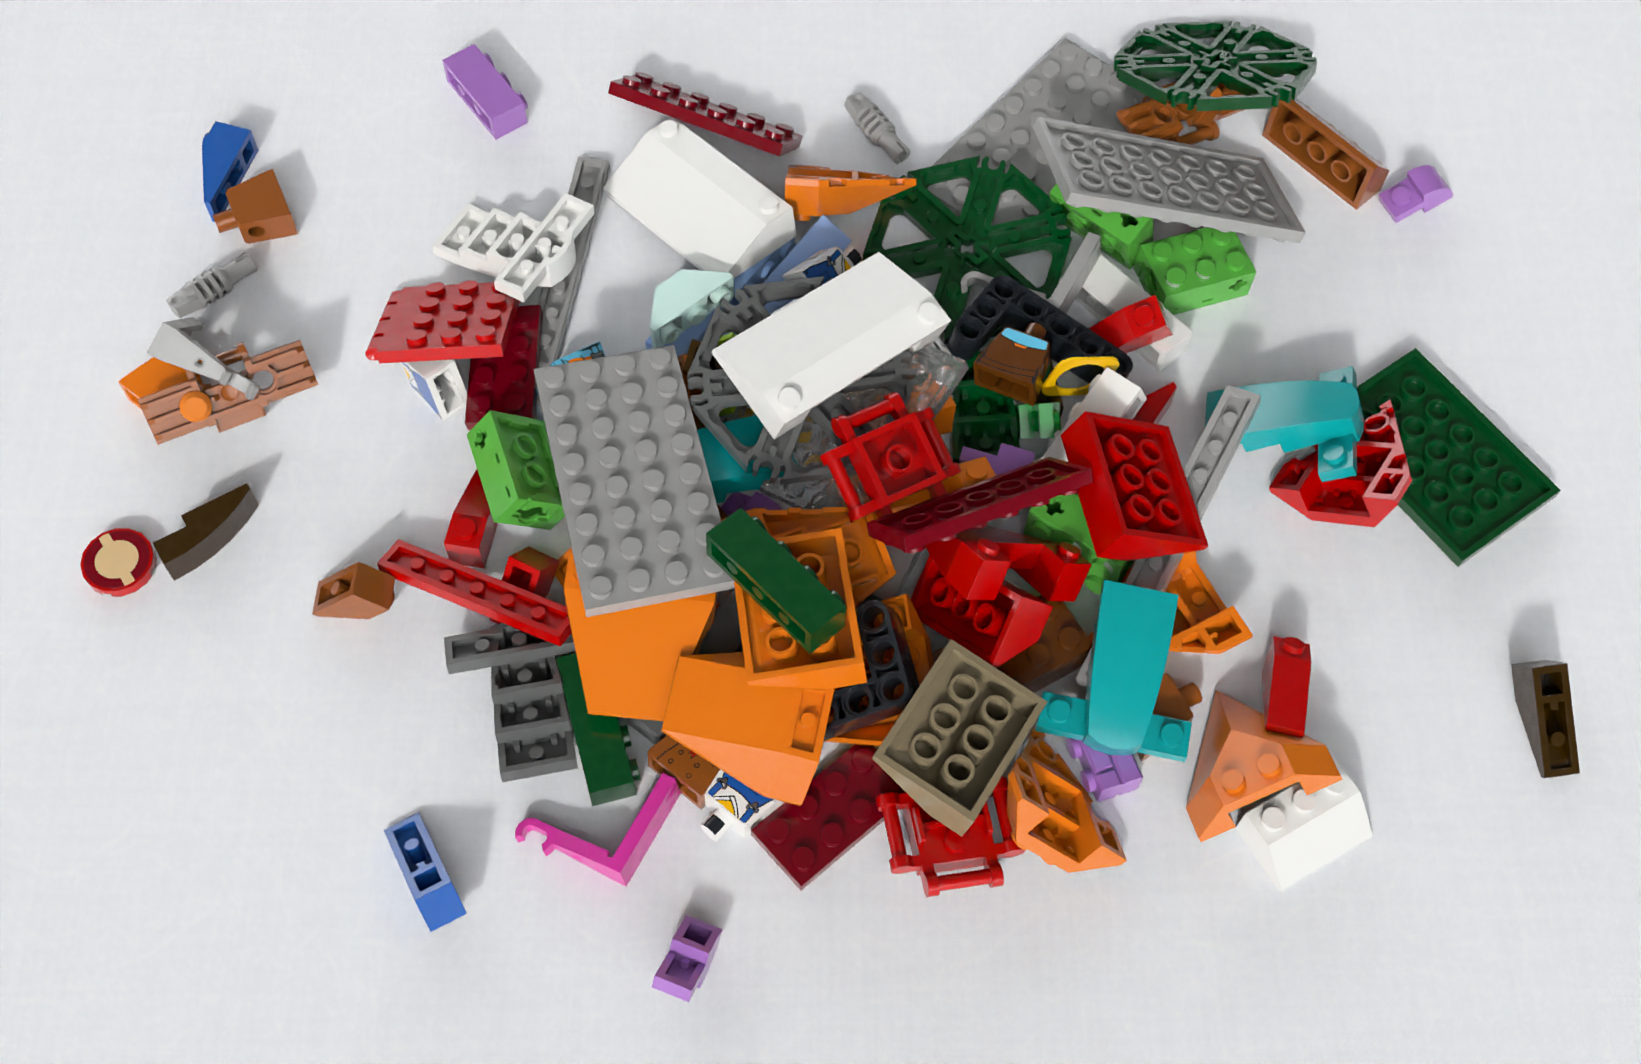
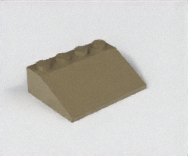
[872,639,1047,836]

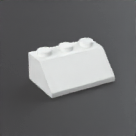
[1235,760,1373,892]

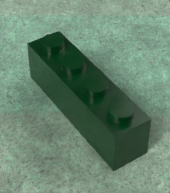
[706,508,846,654]
[556,653,641,807]

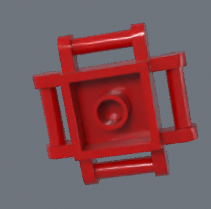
[819,392,962,523]
[876,777,1025,897]

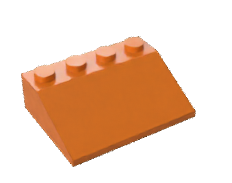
[734,528,867,689]

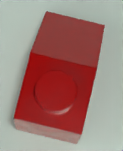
[489,546,560,624]

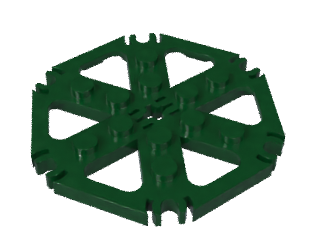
[1113,21,1317,111]
[862,155,1072,344]

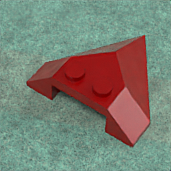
[1269,400,1412,528]

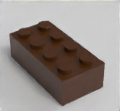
[932,595,1092,693]

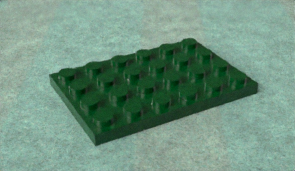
[1357,348,1561,567]

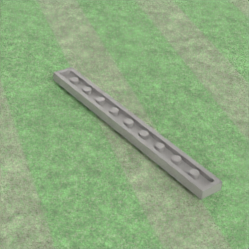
[1076,384,1261,687]

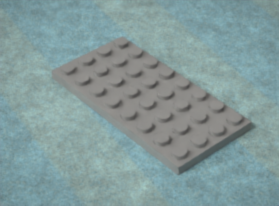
[927,38,1145,257]
[1033,116,1306,243]
[534,345,735,617]

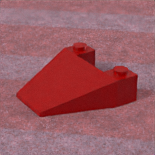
[925,526,1092,602]

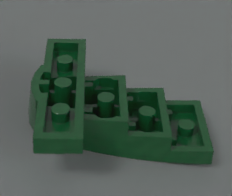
[912,351,1050,464]

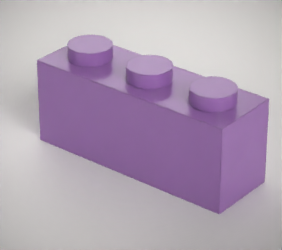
[442,44,528,140]

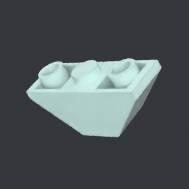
[650,269,734,348]

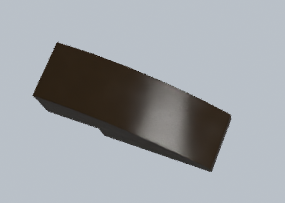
[153,483,259,581]

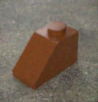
[312,562,395,619]

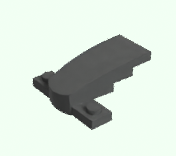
[444,623,578,782]

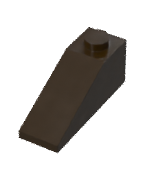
[1511,660,1580,778]

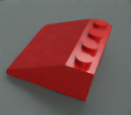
[1060,411,1209,561]

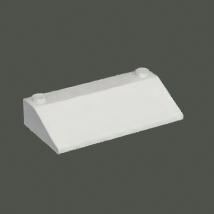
[603,117,797,278]
[711,252,951,439]

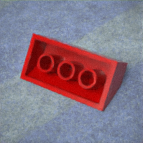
[911,555,1053,667]

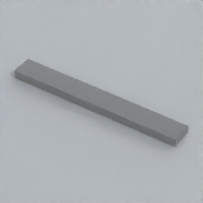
[538,157,610,368]

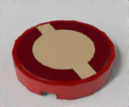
[80,528,157,597]

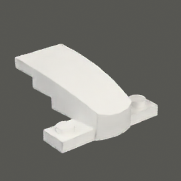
[432,193,594,302]

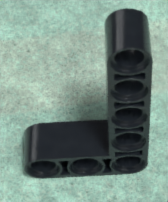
[947,275,1133,384]
[824,600,920,741]

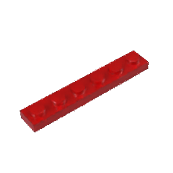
[377,539,572,647]

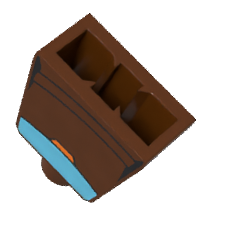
[973,323,1050,406]

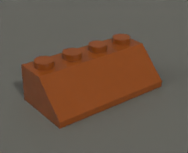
[1262,98,1390,210]

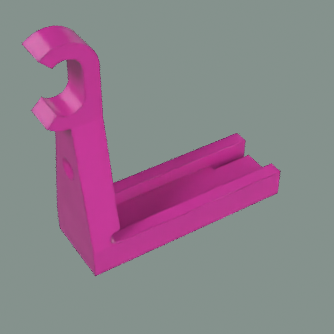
[515,773,681,887]

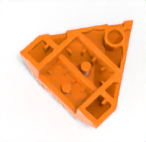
[785,164,917,221]
[1089,551,1253,654]
[1186,690,1343,842]
[1007,726,1127,873]

